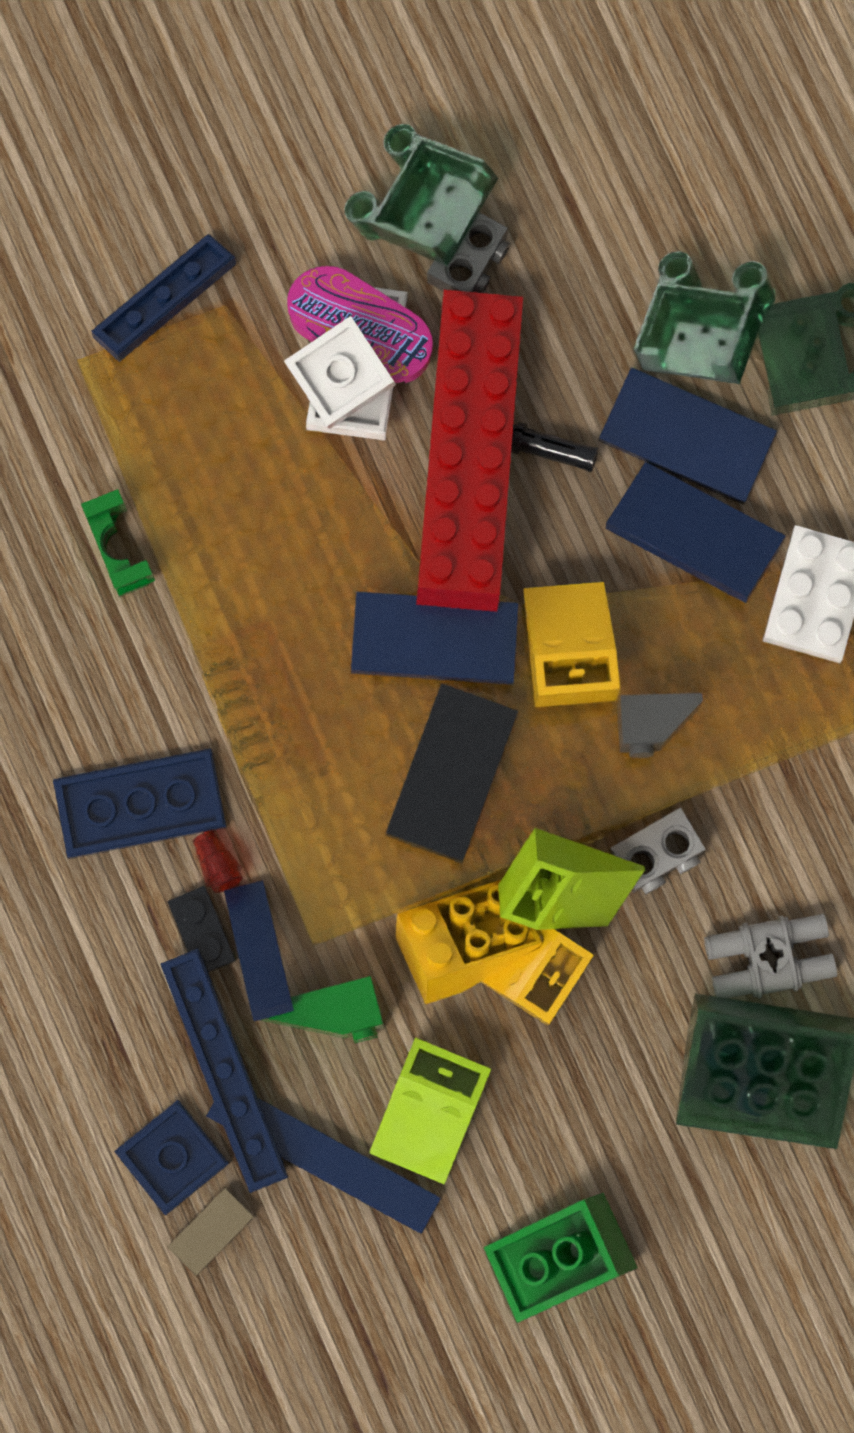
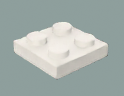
[284,316,396,429]

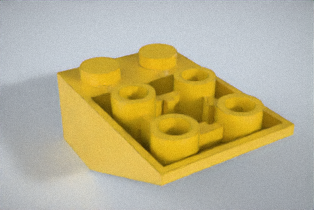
[523,582,620,707]
[395,879,542,1004]
[481,929,594,1026]

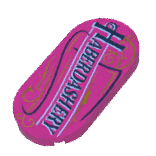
[287,266,433,383]

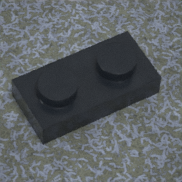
[167,886,236,973]

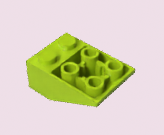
[498,828,645,930]
[369,1038,491,1185]

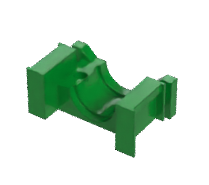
[81,489,155,597]

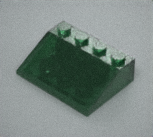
[676,993,854,1149]

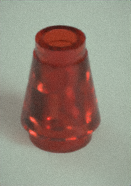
[192,830,243,893]

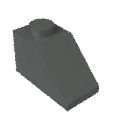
[617,693,703,758]

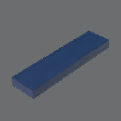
[91,233,236,362]
[224,880,294,1021]

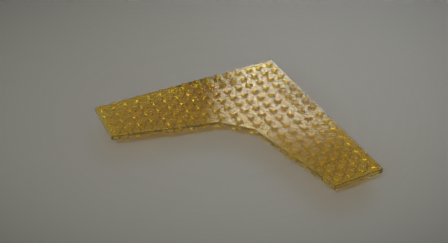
[77,305,854,946]

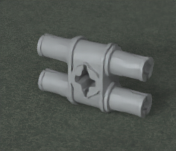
[704,914,837,1000]

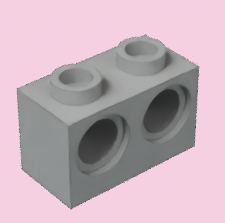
[609,807,706,895]

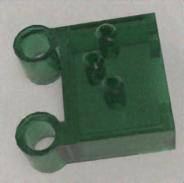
[344,123,498,266]
[633,251,776,384]
[750,283,854,416]

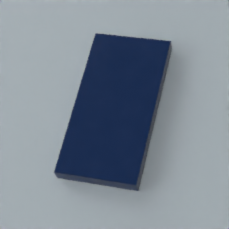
[599,367,777,505]
[605,462,786,603]
[351,591,518,685]
[53,748,227,859]

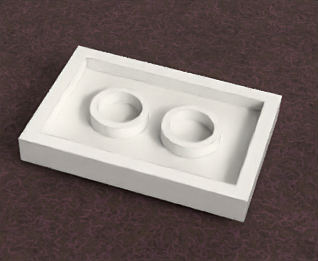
[762,525,854,663]

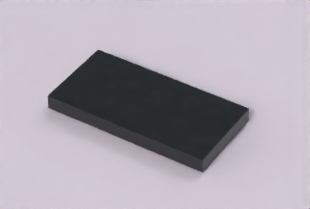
[385,683,518,864]

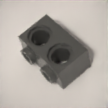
[427,205,510,293]

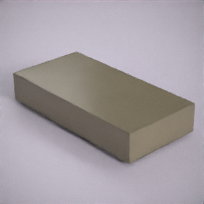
[168,1188,255,1276]

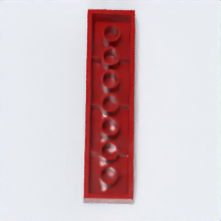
[416,290,523,612]

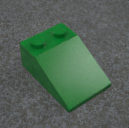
[259,976,384,1043]
[483,1192,638,1323]

